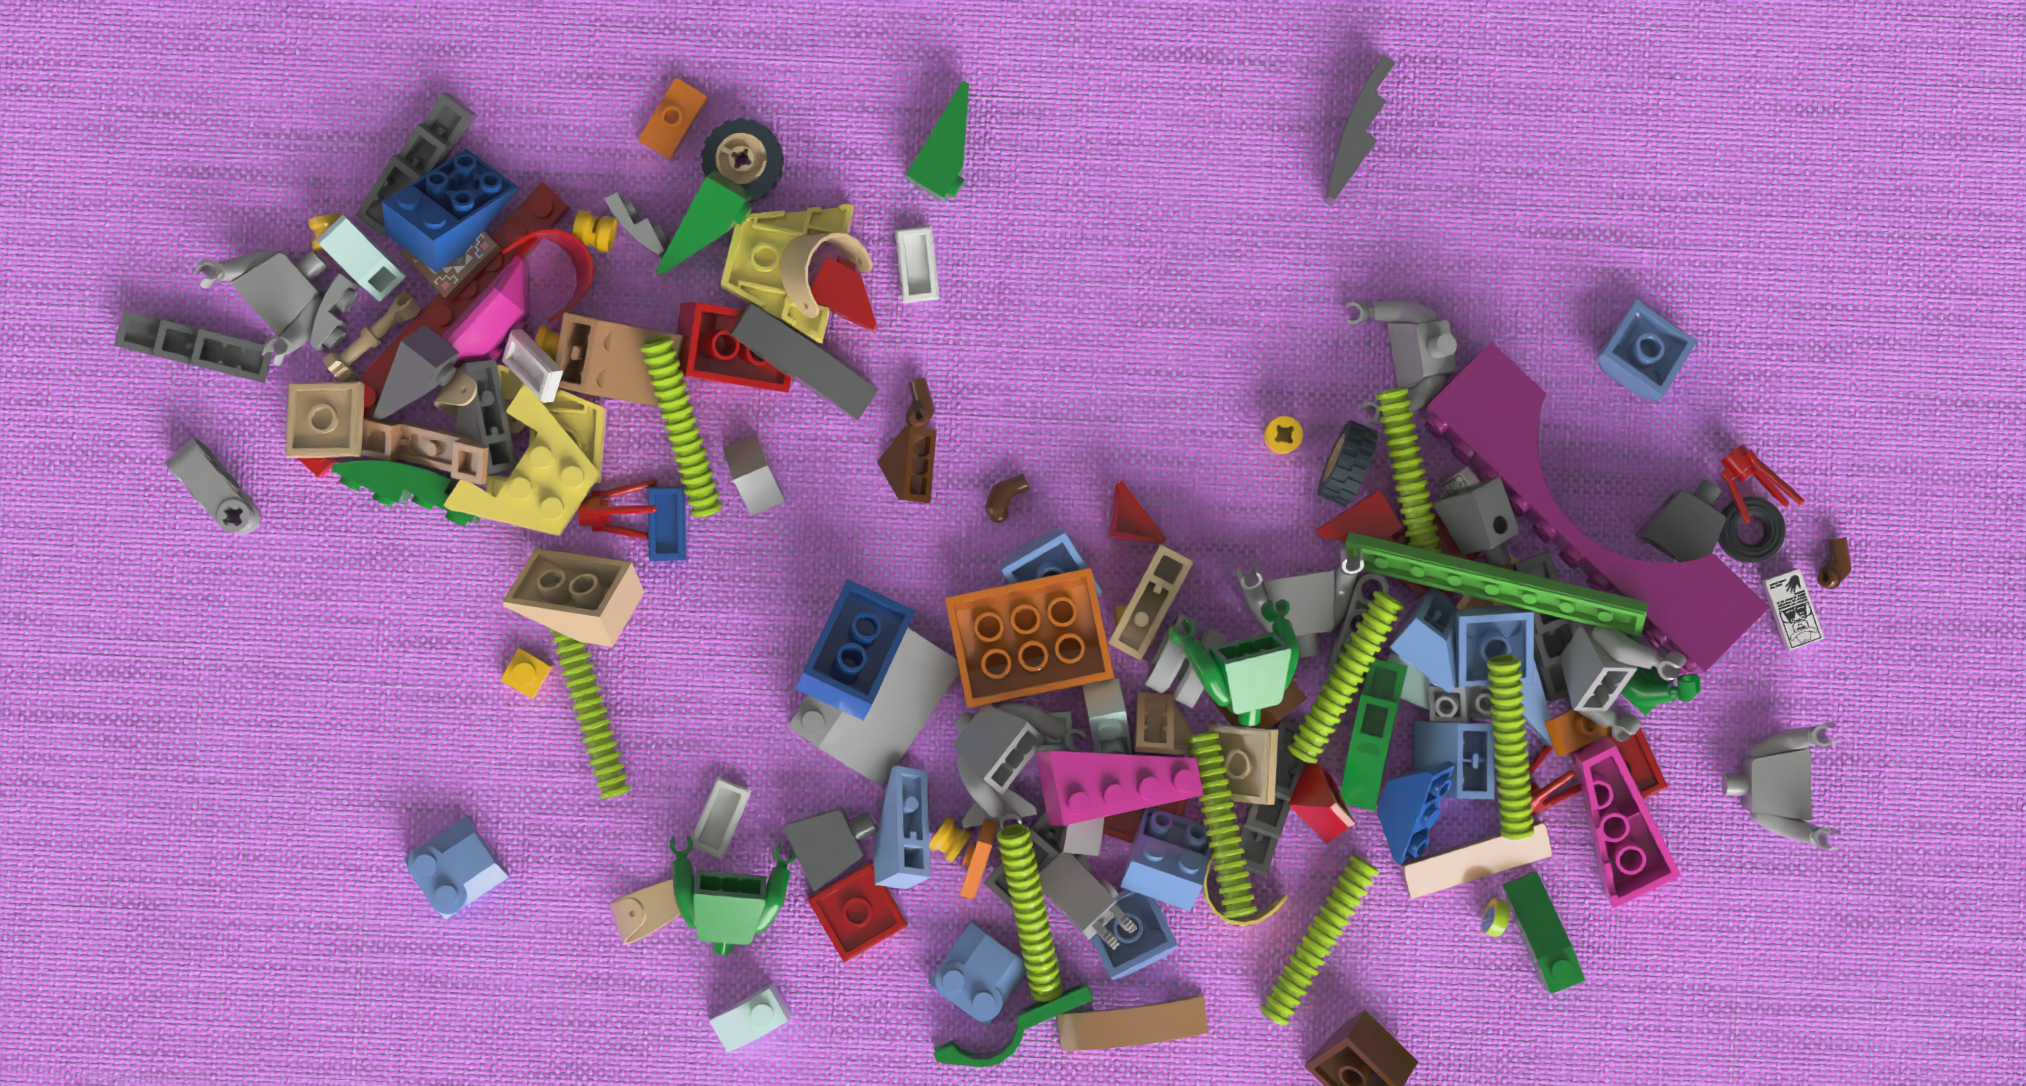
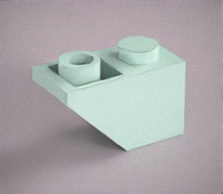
[316,215,406,302]
[1082,679,1133,755]

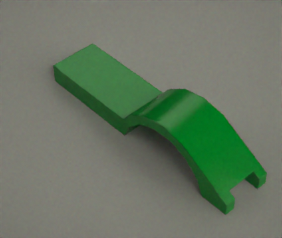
[933,981,1093,1068]

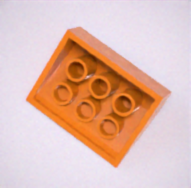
[945,568,1114,710]

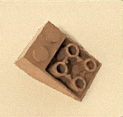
[555,312,684,407]

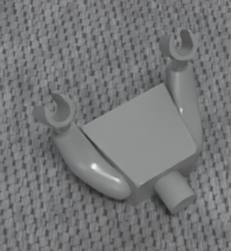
[193,250,328,366]
[1346,300,1457,425]
[1235,548,1364,658]
[1560,621,1686,741]
[954,703,1086,830]
[1721,722,1841,850]

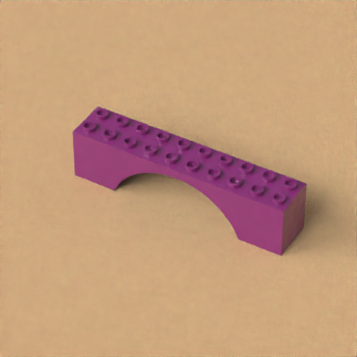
[1422,342,1770,675]

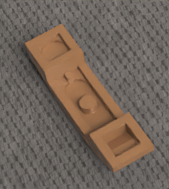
[362,418,488,485]
[1057,995,1208,1051]

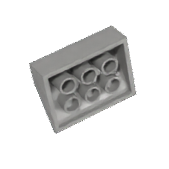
[787,626,960,787]

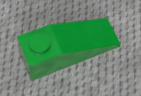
[906,80,970,204]
[655,170,753,275]
[1501,871,1586,994]

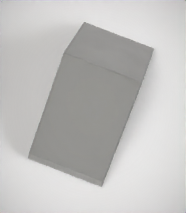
[723,434,786,516]
[962,787,1037,828]

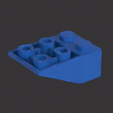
[382,149,518,272]

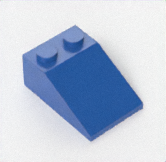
[795,579,915,721]

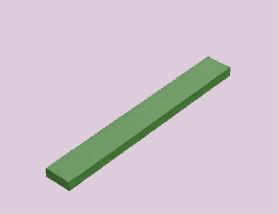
[1345,532,1649,636]

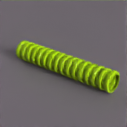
[640,336,723,517]
[1375,387,1443,553]
[1287,591,1404,764]
[548,627,631,800]
[1487,655,1535,840]
[1186,731,1257,919]
[997,824,1064,1002]
[1259,855,1380,1026]

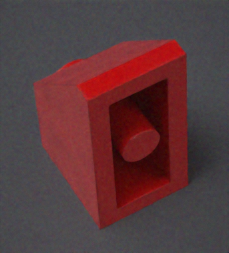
[810,256,878,334]
[1313,490,1404,544]

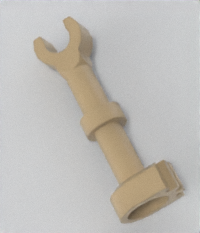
[322,290,421,382]

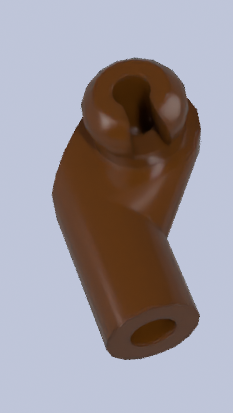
[906,378,935,429]
[985,473,1030,523]
[1817,537,1852,590]

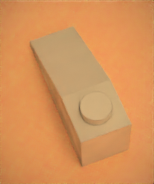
[1108,544,1194,661]

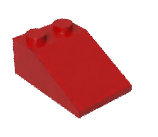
[676,302,798,393]

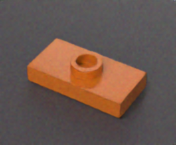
[638,78,709,161]
[1544,708,1611,757]
[960,818,998,899]

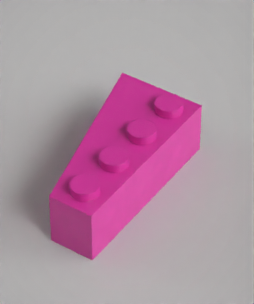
[1574,735,1682,909]

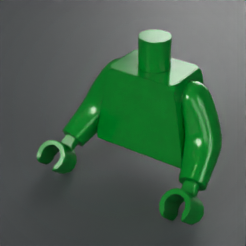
[1168,599,1300,726]
[1620,634,1701,715]
[669,835,796,956]

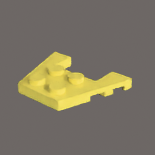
[721,204,854,343]
[486,365,607,497]
[444,384,600,537]

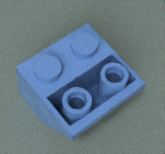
[1390,587,1460,694]
[1413,721,1495,799]
[1120,807,1212,911]

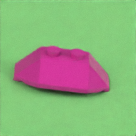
[441,255,531,368]

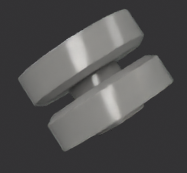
[1144,612,1227,708]

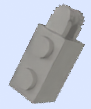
[1039,851,1137,950]

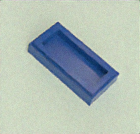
[648,486,687,561]

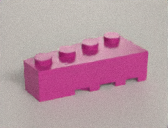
[1035,750,1203,826]

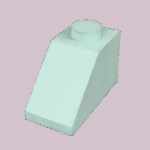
[709,982,792,1053]

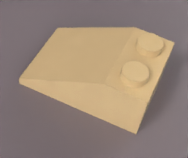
[502,548,644,647]

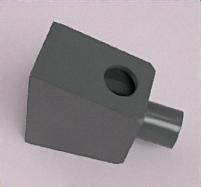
[1432,477,1519,567]
[1635,479,1726,562]
[783,807,878,891]

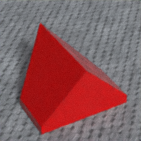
[1108,480,1167,545]
[1288,761,1355,844]

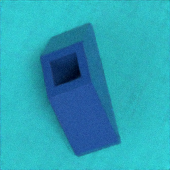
[1376,761,1455,864]

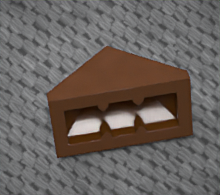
[877,426,937,503]

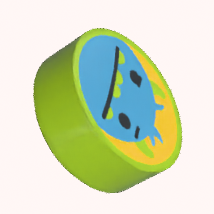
[1481,898,1510,937]

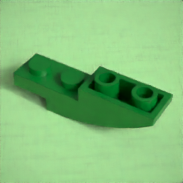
[331,460,481,527]
[1340,659,1408,811]

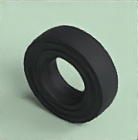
[1718,497,1786,563]

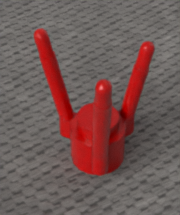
[1719,444,1805,523]
[578,479,657,539]
[1526,745,1582,816]

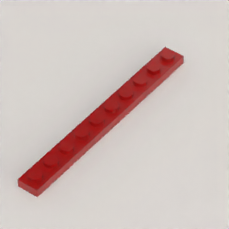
[297,181,571,478]

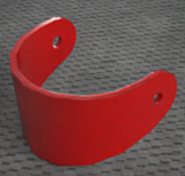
[500,229,593,322]

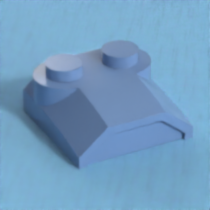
[1597,298,1698,401]
[1000,528,1103,595]
[1453,605,1534,689]
[404,815,510,919]
[1091,889,1179,980]
[928,921,1027,1026]

